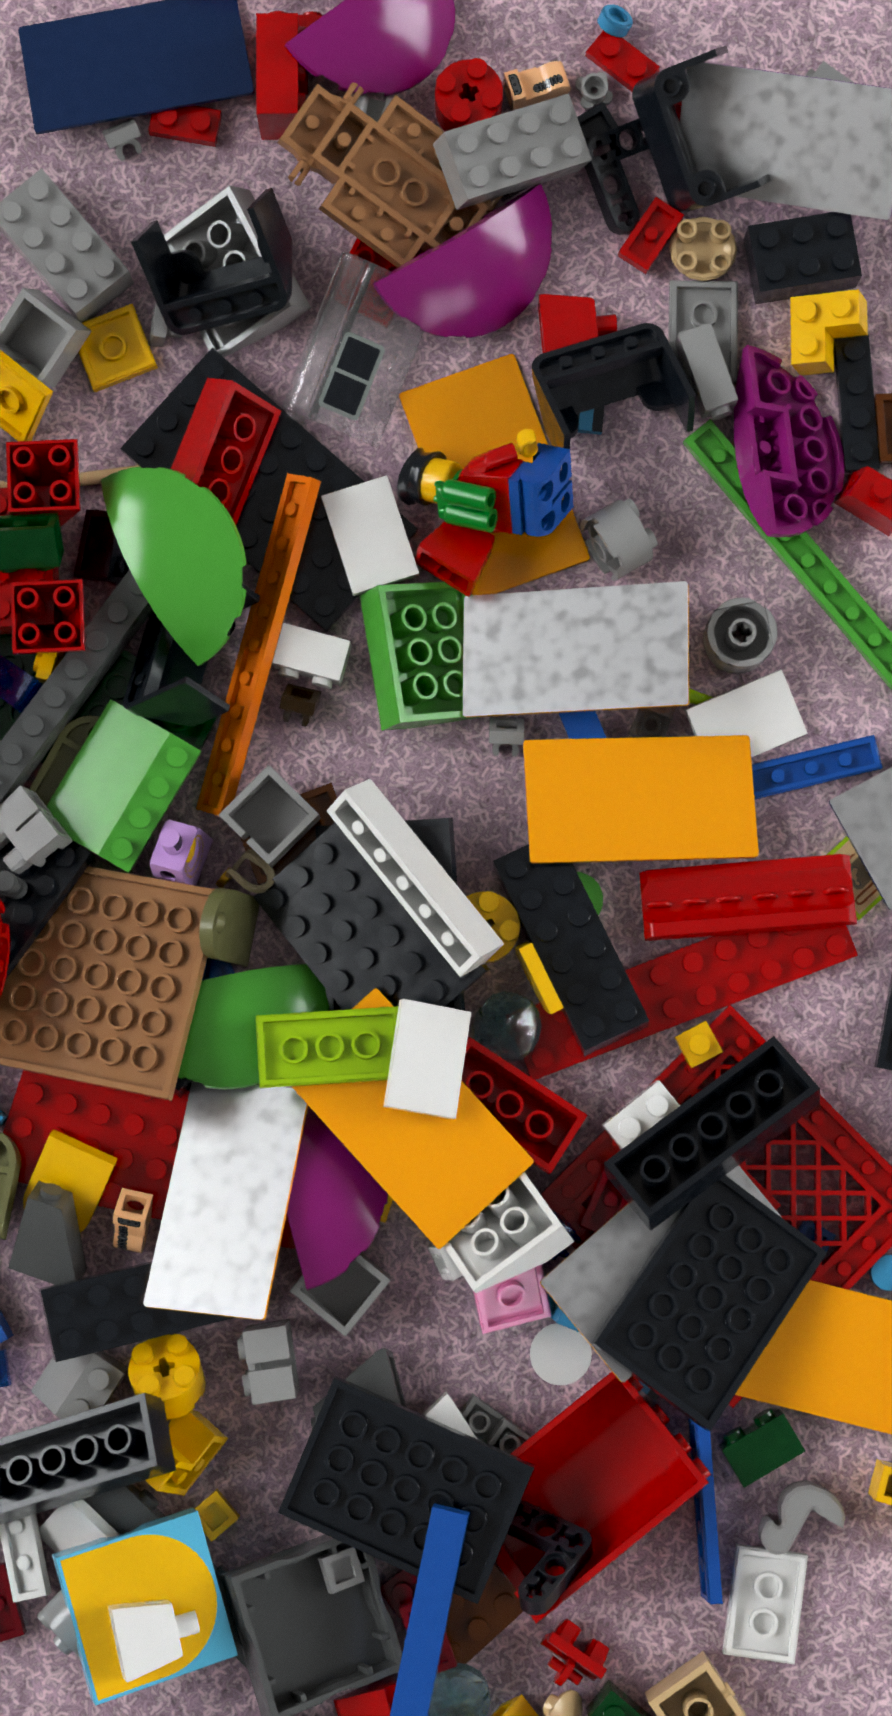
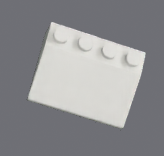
[444,1172,574,1293]

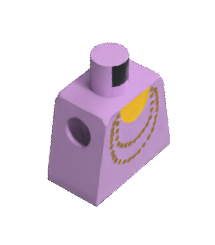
[150,820,213,886]

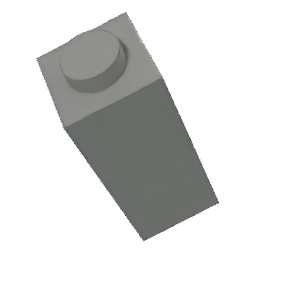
[675,322,738,420]

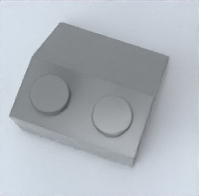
[31,1351,128,1419]

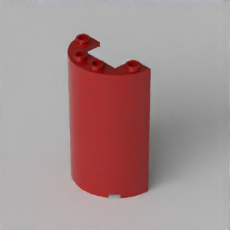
[496,1372,711,1624]

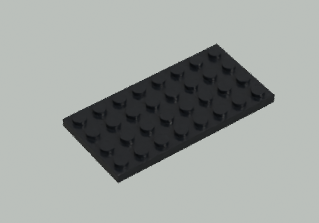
[120,348,418,632]

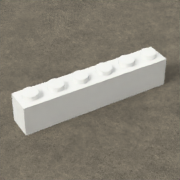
[327,779,504,977]

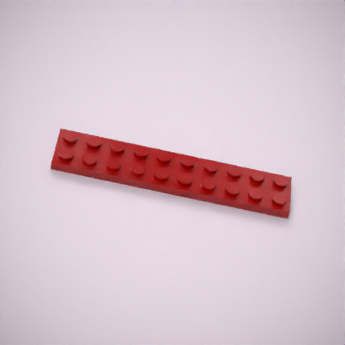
[507,925,858,1080]

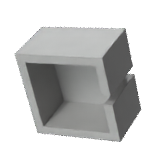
[0,288,92,387]
[219,765,321,868]
[290,1252,392,1337]
[237,1319,300,1405]

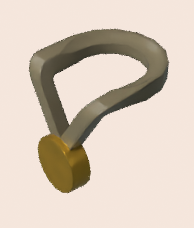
[216,849,276,893]

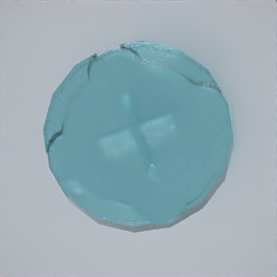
[473,991,542,1062]
[428,1663,491,1716]

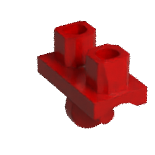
[540,1619,609,1686]

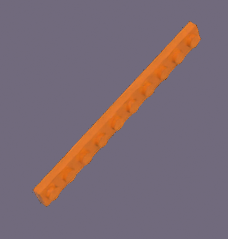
[196,473,321,816]

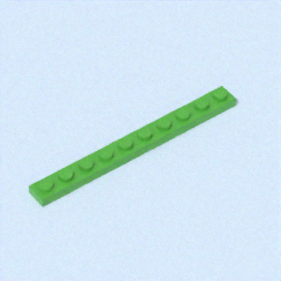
[683,419,892,690]

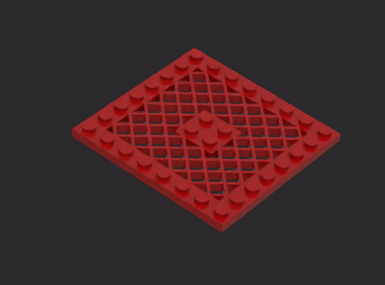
[540,1005,892,1408]

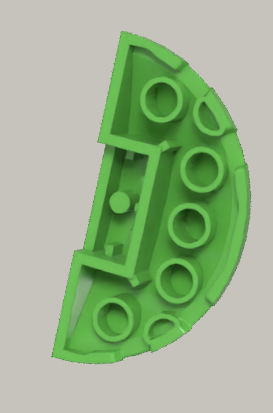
[101,467,247,666]
[178,964,329,1090]

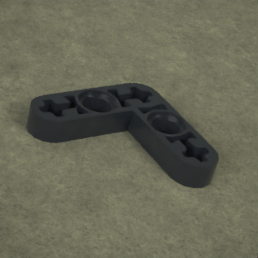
[584,119,649,235]
[507,1500,593,1615]

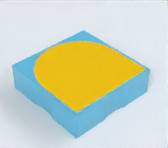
[52,1508,238,1706]

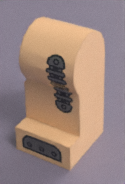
[503,61,571,111]
[113,1188,153,1253]

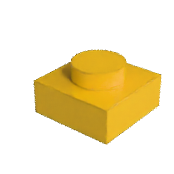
[33,652,65,683]
[674,1021,723,1068]
[194,1488,240,1542]

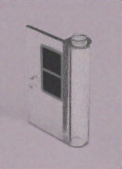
[281,252,424,448]

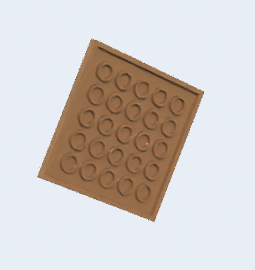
[0,866,215,1101]

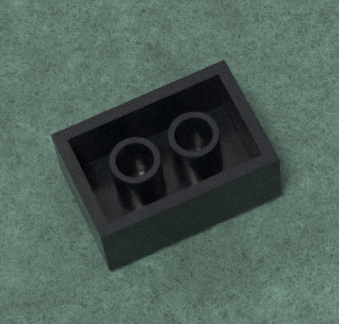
[743,212,862,305]

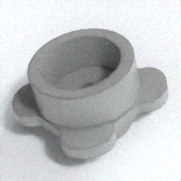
[575,72,613,110]

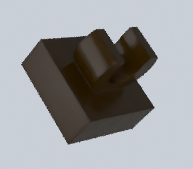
[279,683,322,727]

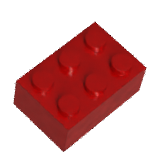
[256,13,308,140]

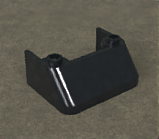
[632,46,771,213]
[131,188,293,335]
[532,323,696,449]
[123,583,261,727]

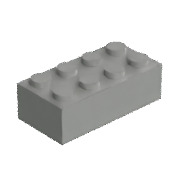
[433,93,592,210]
[0,168,134,323]

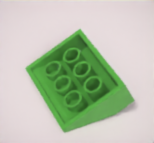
[360,582,480,731]
[47,699,201,873]

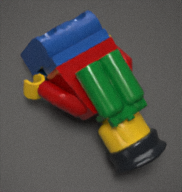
[397,429,574,537]

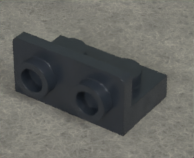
[73,509,129,585]

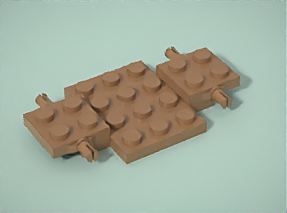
[277,82,503,268]

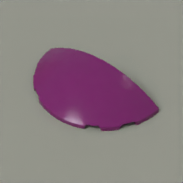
[285,0,456,96]
[372,183,552,338]
[734,345,845,538]
[287,1087,388,1290]

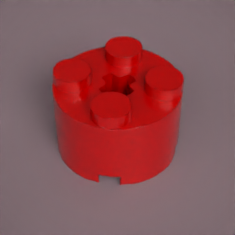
[435,58,503,131]

